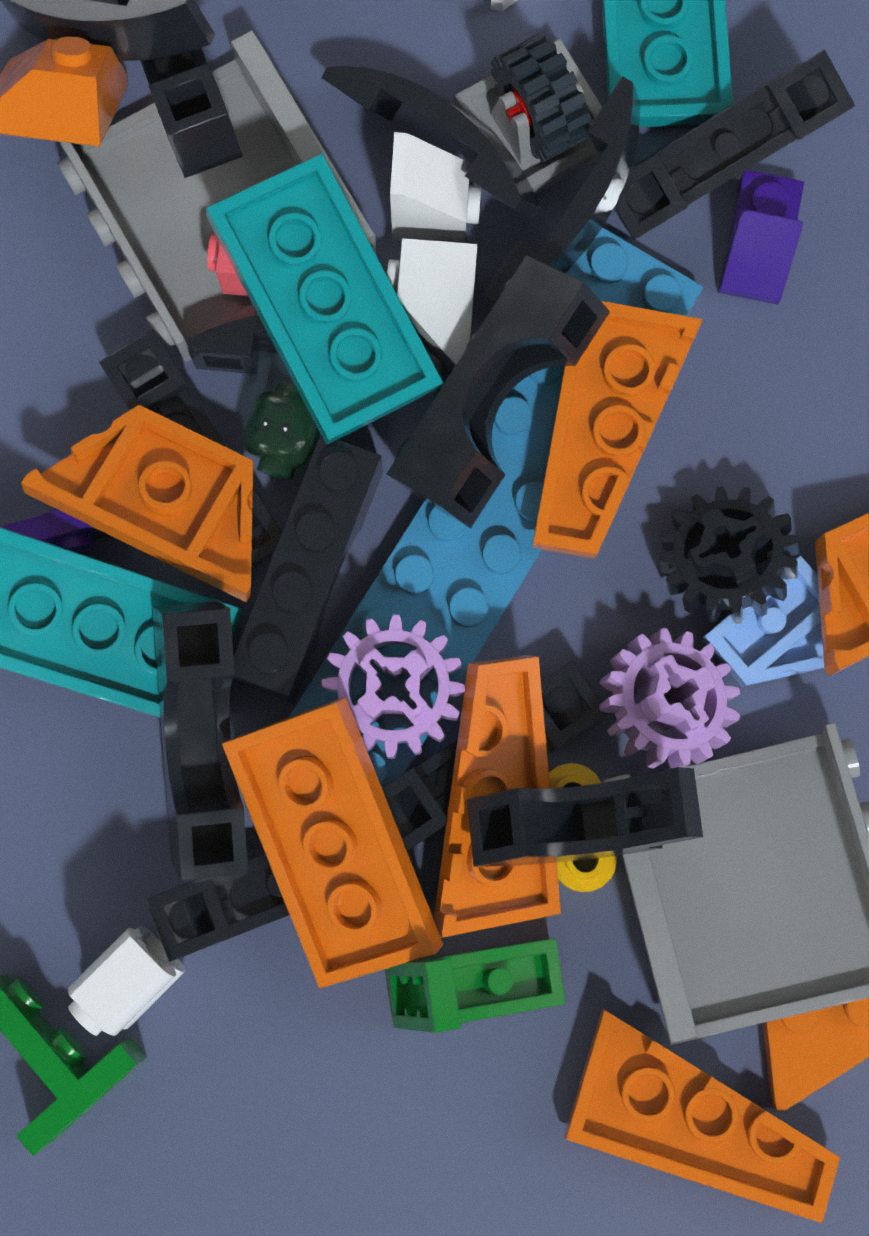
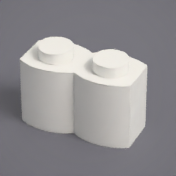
[68,926,185,1036]

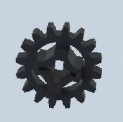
[659,486,799,624]

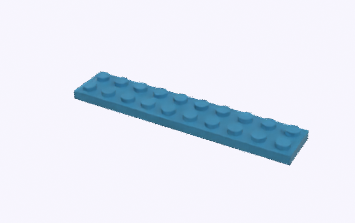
[289,228,703,788]

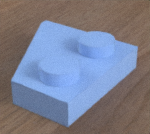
[701,556,869,687]

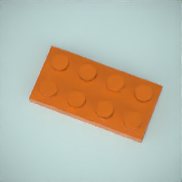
[222,697,444,989]

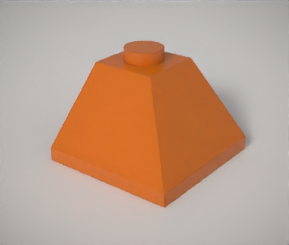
[0,37,128,147]

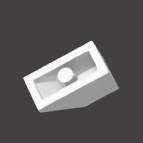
[390,132,481,243]
[387,238,477,376]

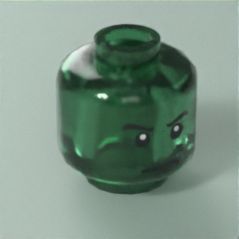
[242,383,320,481]

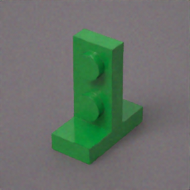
[386,938,566,1033]
[0,974,147,1157]

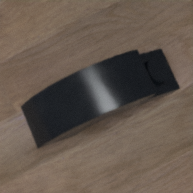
[467,767,703,867]

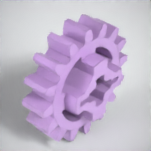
[322,615,465,759]
[599,628,740,769]

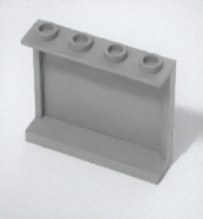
[57,30,377,363]
[604,723,869,1045]

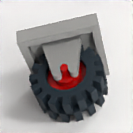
[454,34,603,195]

